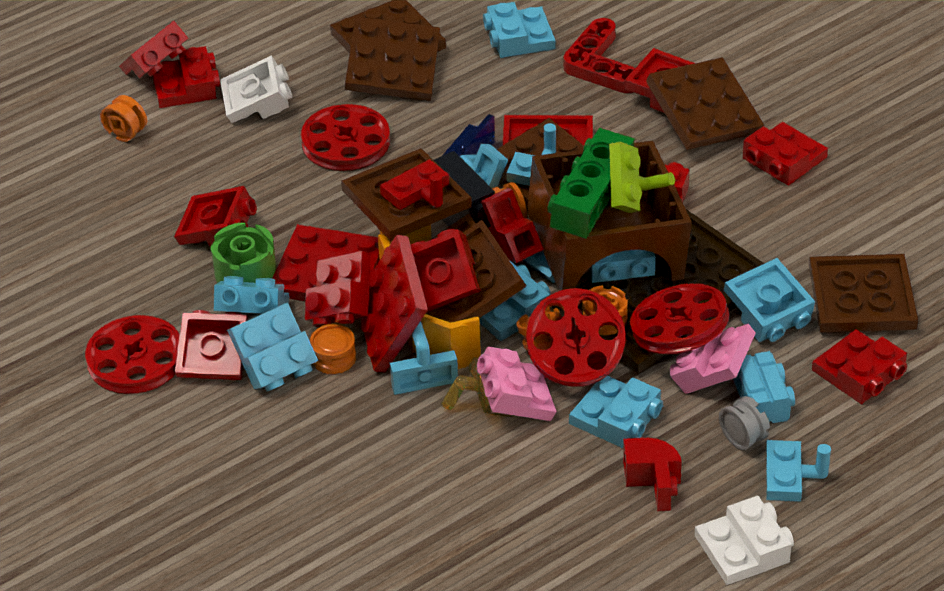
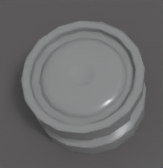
[719,396,770,450]

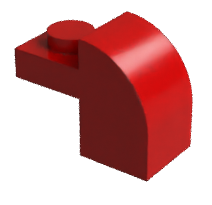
[481,188,544,263]
[623,438,682,511]

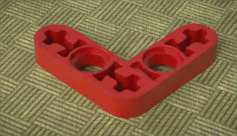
[563,18,635,94]

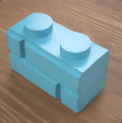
[733,351,795,423]

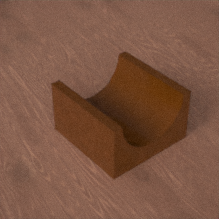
[528,140,692,291]

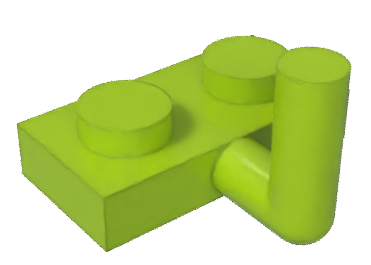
[609,142,675,213]

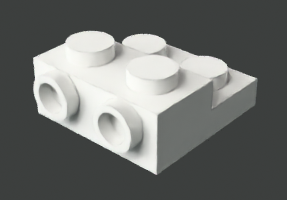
[220,55,293,123]
[695,496,794,585]

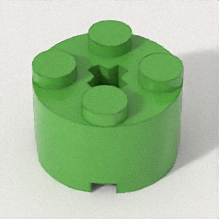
[211,223,277,283]

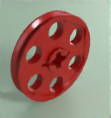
[301,104,390,171]
[630,283,729,354]
[526,288,626,387]
[85,315,180,394]

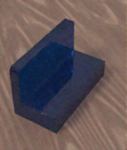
[442,114,495,156]

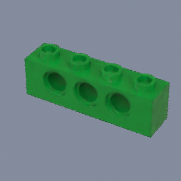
[547,128,635,239]

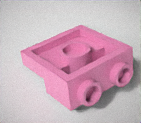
[670,324,756,394]
[477,347,556,421]

